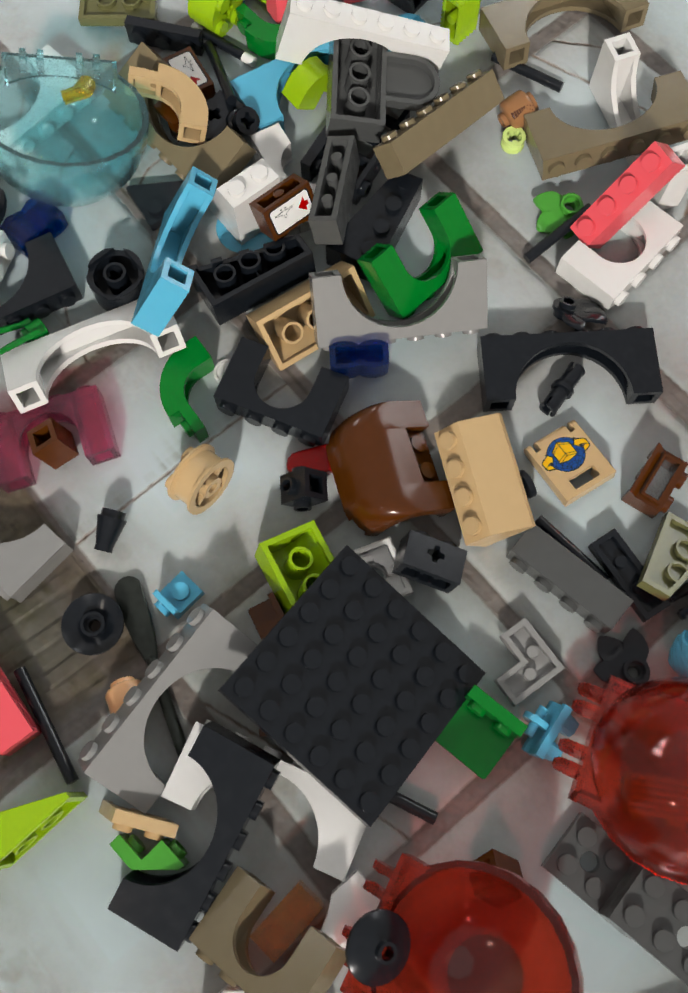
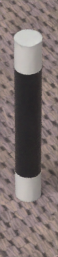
[191,22,257,67]

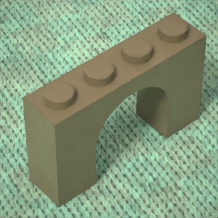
[189,866,346,993]

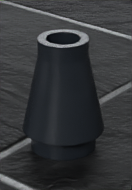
[94,507,127,553]

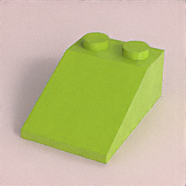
[0,792,88,870]

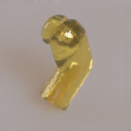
[60,75,96,105]

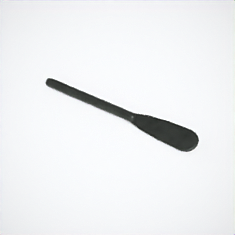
[114,576,186,758]

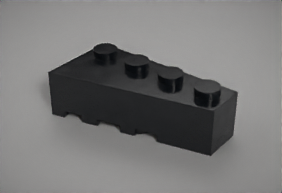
[187,233,316,325]

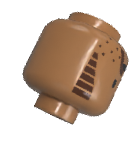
[497,90,539,129]

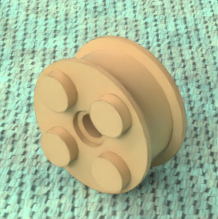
[165,443,234,515]

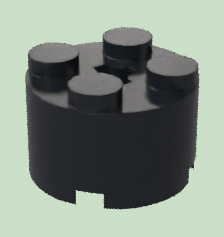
[86,248,146,311]

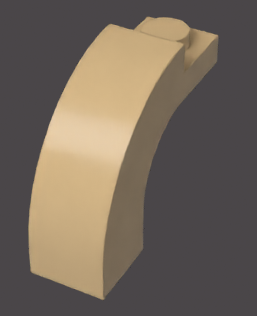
[127,63,208,145]

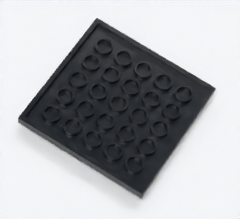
[218,545,485,827]

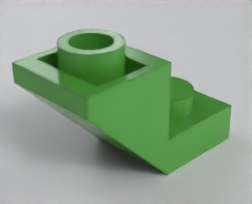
[109,833,190,870]

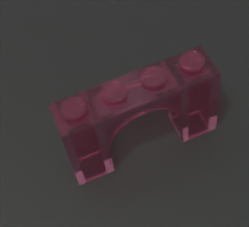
[0,384,121,493]

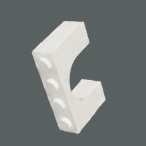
[555,201,684,312]

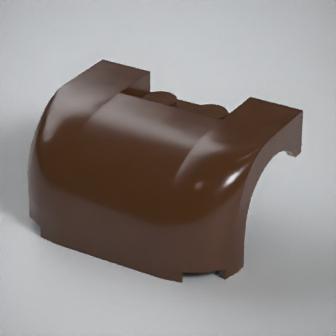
[326,400,455,536]

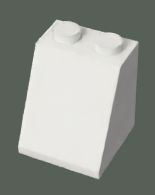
[209,158,280,246]

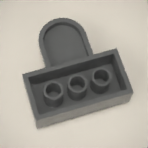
[325,38,440,143]

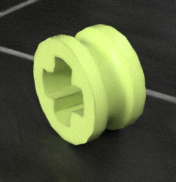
[500,126,526,154]

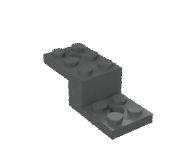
[541,812,688,986]

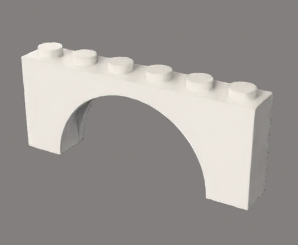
[275,0,450,72]
[589,32,688,210]
[0,300,187,414]
[161,719,366,882]

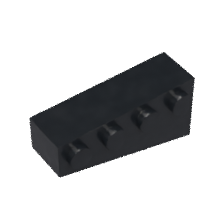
[325,173,423,282]

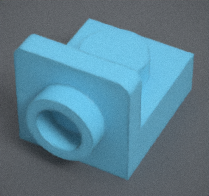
[152,571,204,619]

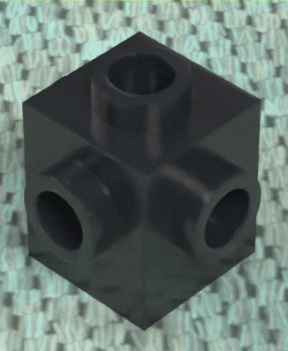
[280,466,328,512]

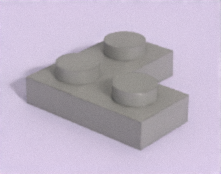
[494,617,565,707]

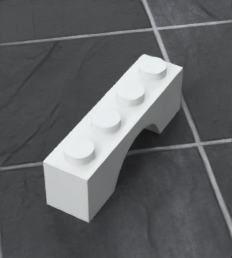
[250,123,316,233]

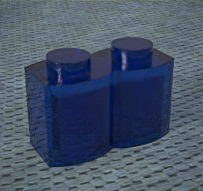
[0,194,68,258]
[329,339,389,379]

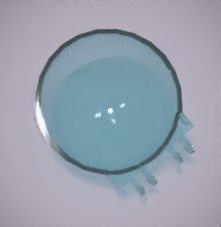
[0,48,150,207]

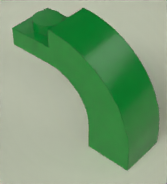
[236,3,280,60]
[160,336,215,443]

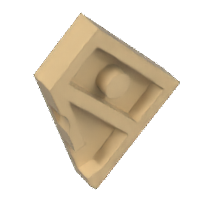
[99,799,179,841]

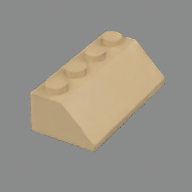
[246,261,375,371]
[434,413,536,547]

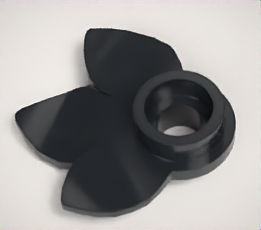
[552,296,608,331]
[593,628,650,688]

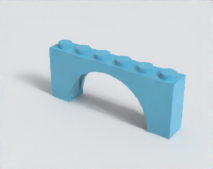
[230,42,392,133]
[131,166,218,337]

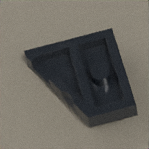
[126,181,183,231]

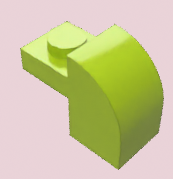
[281,56,328,110]

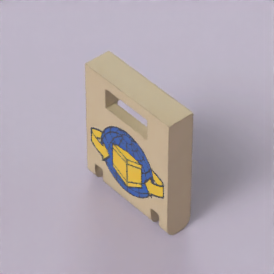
[524,420,616,507]

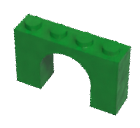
[357,192,483,319]

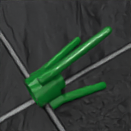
[0,318,49,355]

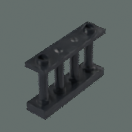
[300,110,410,206]

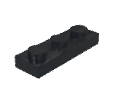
[124,15,205,56]
[588,528,671,623]

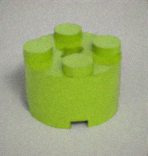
[188,0,243,37]

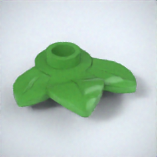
[533,191,584,239]

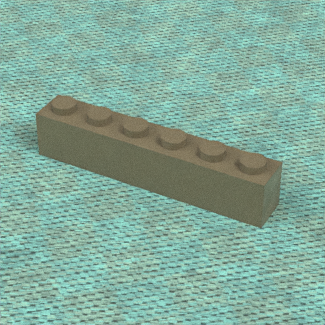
[373,69,504,180]

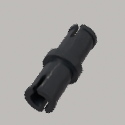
[539,362,585,417]

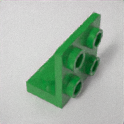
[435,685,528,779]

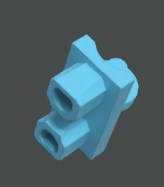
[521,700,579,763]

